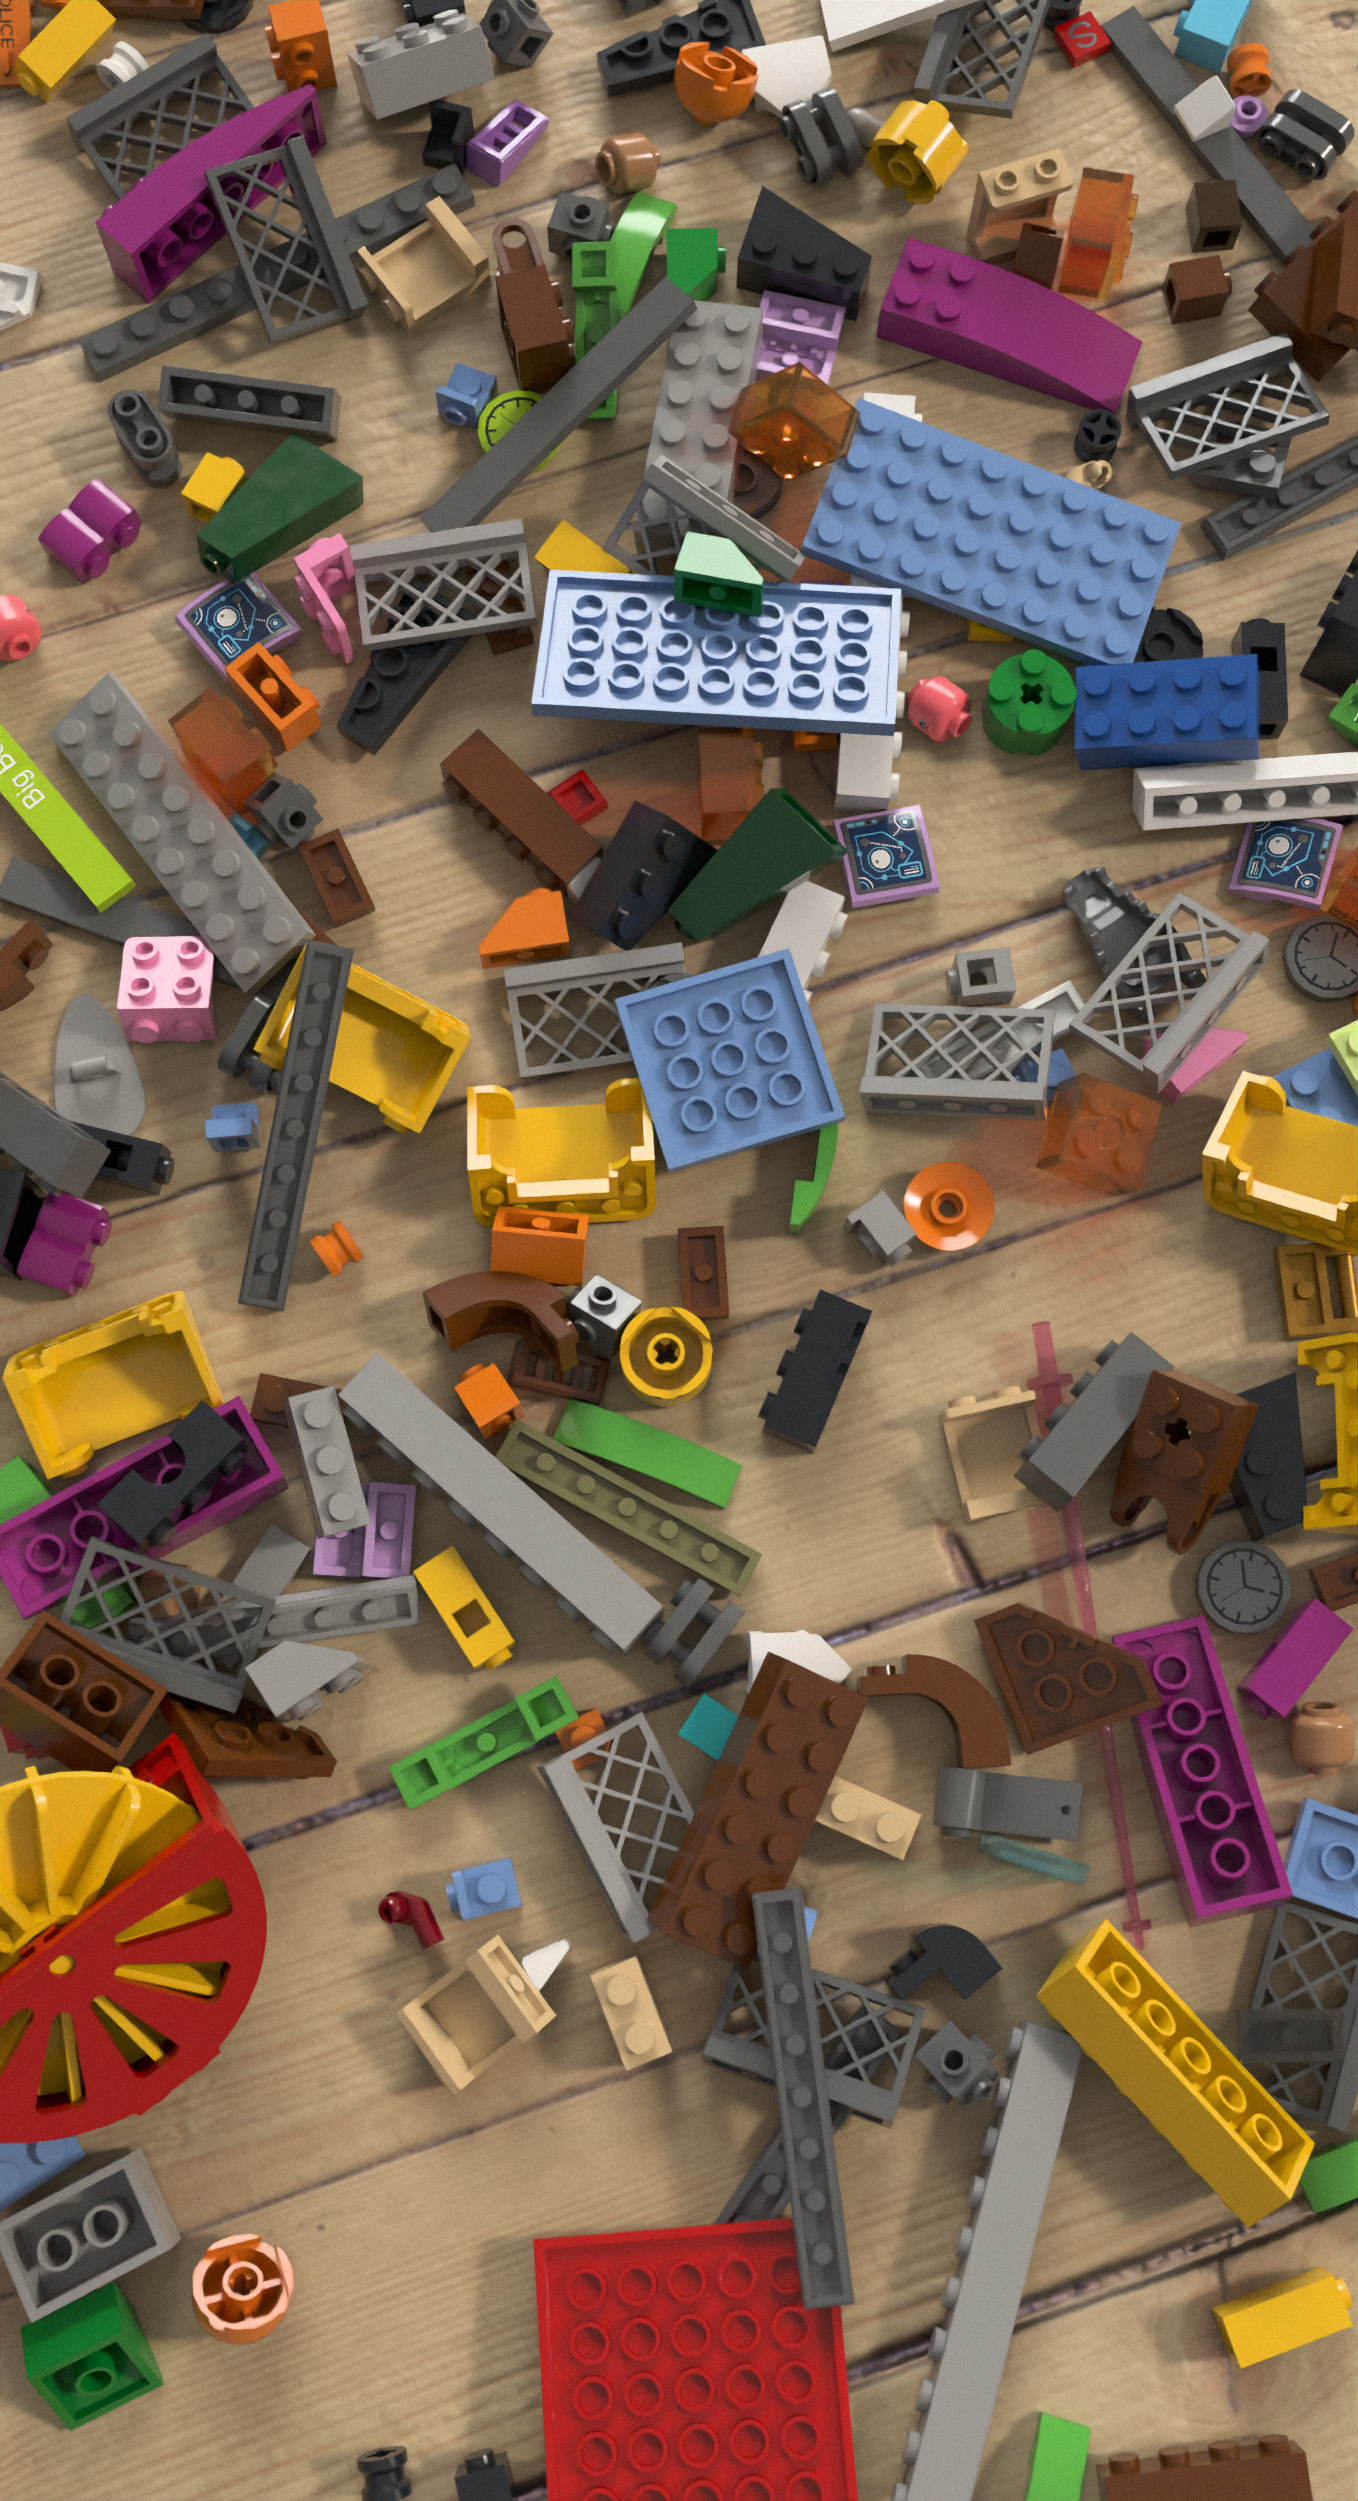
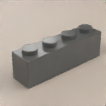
[158,365,342,441]
[0,1071,111,1198]
[1014,1332,1175,1513]

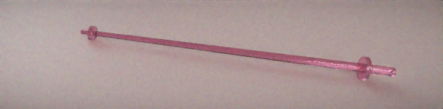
[1026,1321,1152,1950]

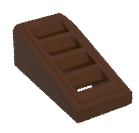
[507,1337,611,1405]

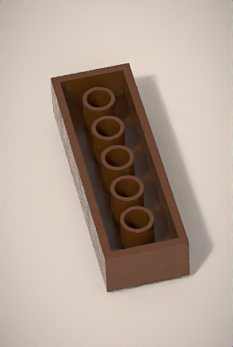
[647,1651,869,1970]

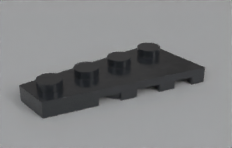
[596,0,766,98]
[337,577,477,756]

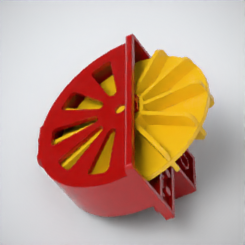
[0,1733,267,2143]

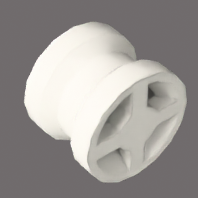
[96,41,149,90]

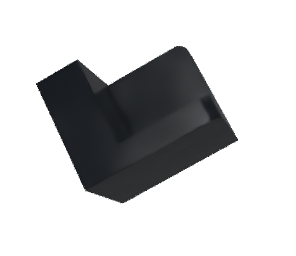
[422,99,475,175]

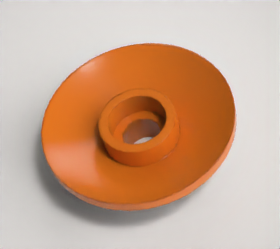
[903,1162,995,1252]

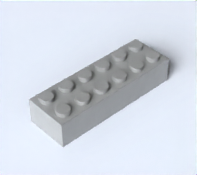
[633,300,764,561]

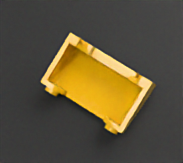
[254,942,471,1134]
[1202,1071,1358,1255]
[467,1078,656,1227]
[2,1291,225,1480]
[1297,1333,1358,1535]

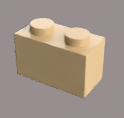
[814,1776,922,1860]
[590,1953,672,2071]

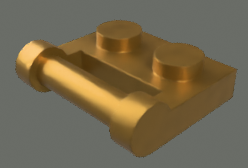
[1273,1243,1358,1339]

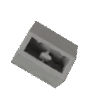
[245,1640,369,1722]

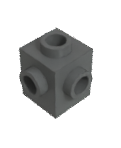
[479,0,554,67]
[547,191,615,261]
[242,772,323,849]
[566,1274,642,1359]
[915,2020,1000,2110]

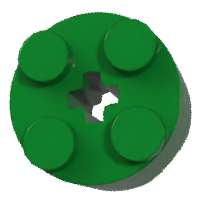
[982,649,1077,756]

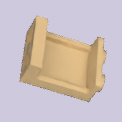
[967,148,1074,265]
[356,196,491,335]
[939,1386,1049,1525]
[397,1935,556,2094]

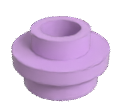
[1230,95,1268,139]

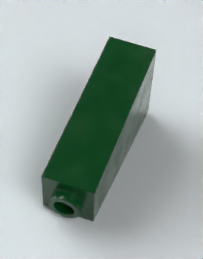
[196,432,364,584]
[667,788,848,941]

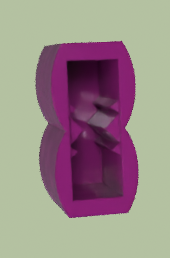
[38,478,142,584]
[16,1192,112,1297]

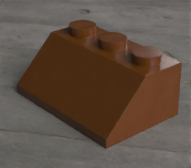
[0,1610,168,1773]

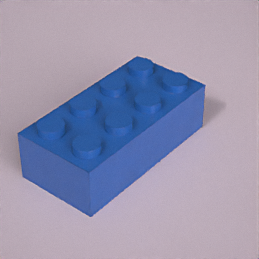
[1075,654,1260,770]

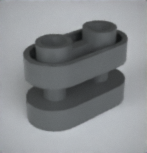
[779,86,864,186]
[1256,89,1355,180]
[108,389,182,488]
[218,992,282,1095]
[641,1578,745,1688]

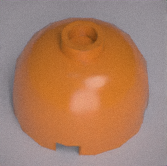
[674,42,759,126]
[191,2234,294,2345]

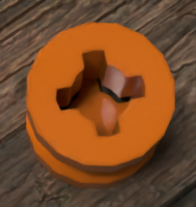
[1227,43,1272,98]
[309,1220,364,1278]

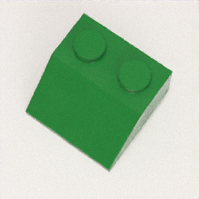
[21,2281,164,2431]

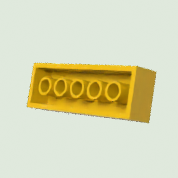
[1036,1919,1315,2228]

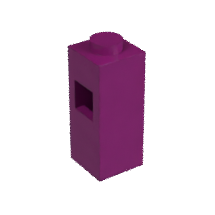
[1236,1598,1354,1720]

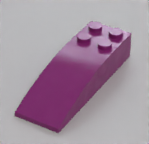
[95,85,327,304]
[876,237,1142,415]
[0,1396,289,1620]
[1112,1615,1293,1928]

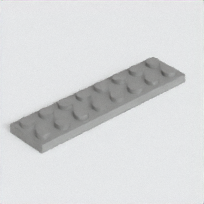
[49,672,316,995]

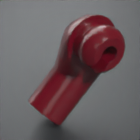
[378,1891,445,1950]

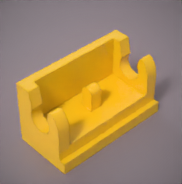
[534,520,632,574]

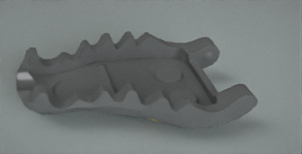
[1062,866,1207,1024]

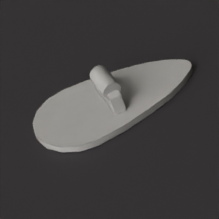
[54,994,146,1136]

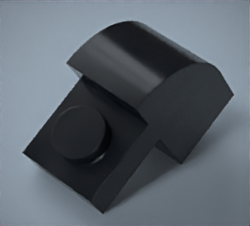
[886,1923,1003,2000]

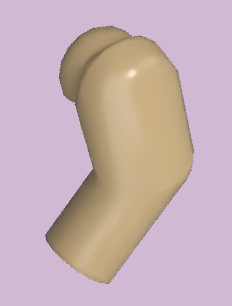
[1066,460,1112,490]

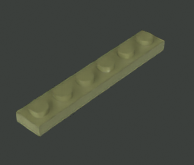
[495,1419,762,1597]

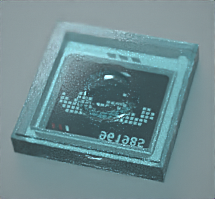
[978,1834,1090,1885]

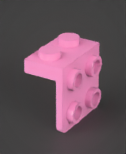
[293,533,356,664]
[117,936,218,1043]

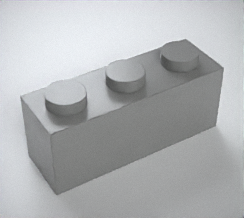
[283,1386,371,1539]

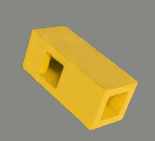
[14,0,116,103]
[413,1546,517,1672]
[1211,2267,1353,2369]

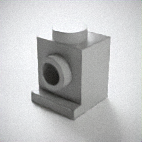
[946,947,1016,1006]
[844,1191,917,1268]

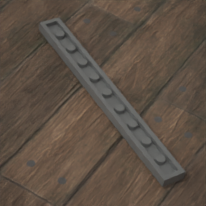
[78,163,475,382]

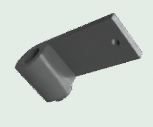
[933,1766,1083,1841]

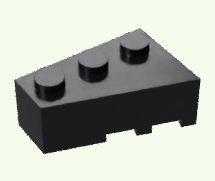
[736,186,872,321]
[1300,550,1358,697]
[568,801,718,951]
[758,1289,873,1454]
[1229,1372,1308,1541]

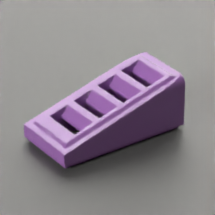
[466,99,549,187]

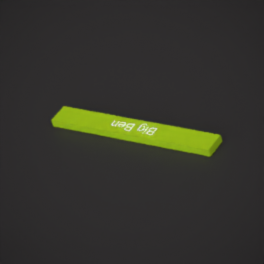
[0,723,136,913]

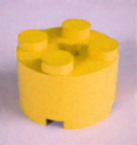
[867,100,969,204]
[619,1307,713,1408]

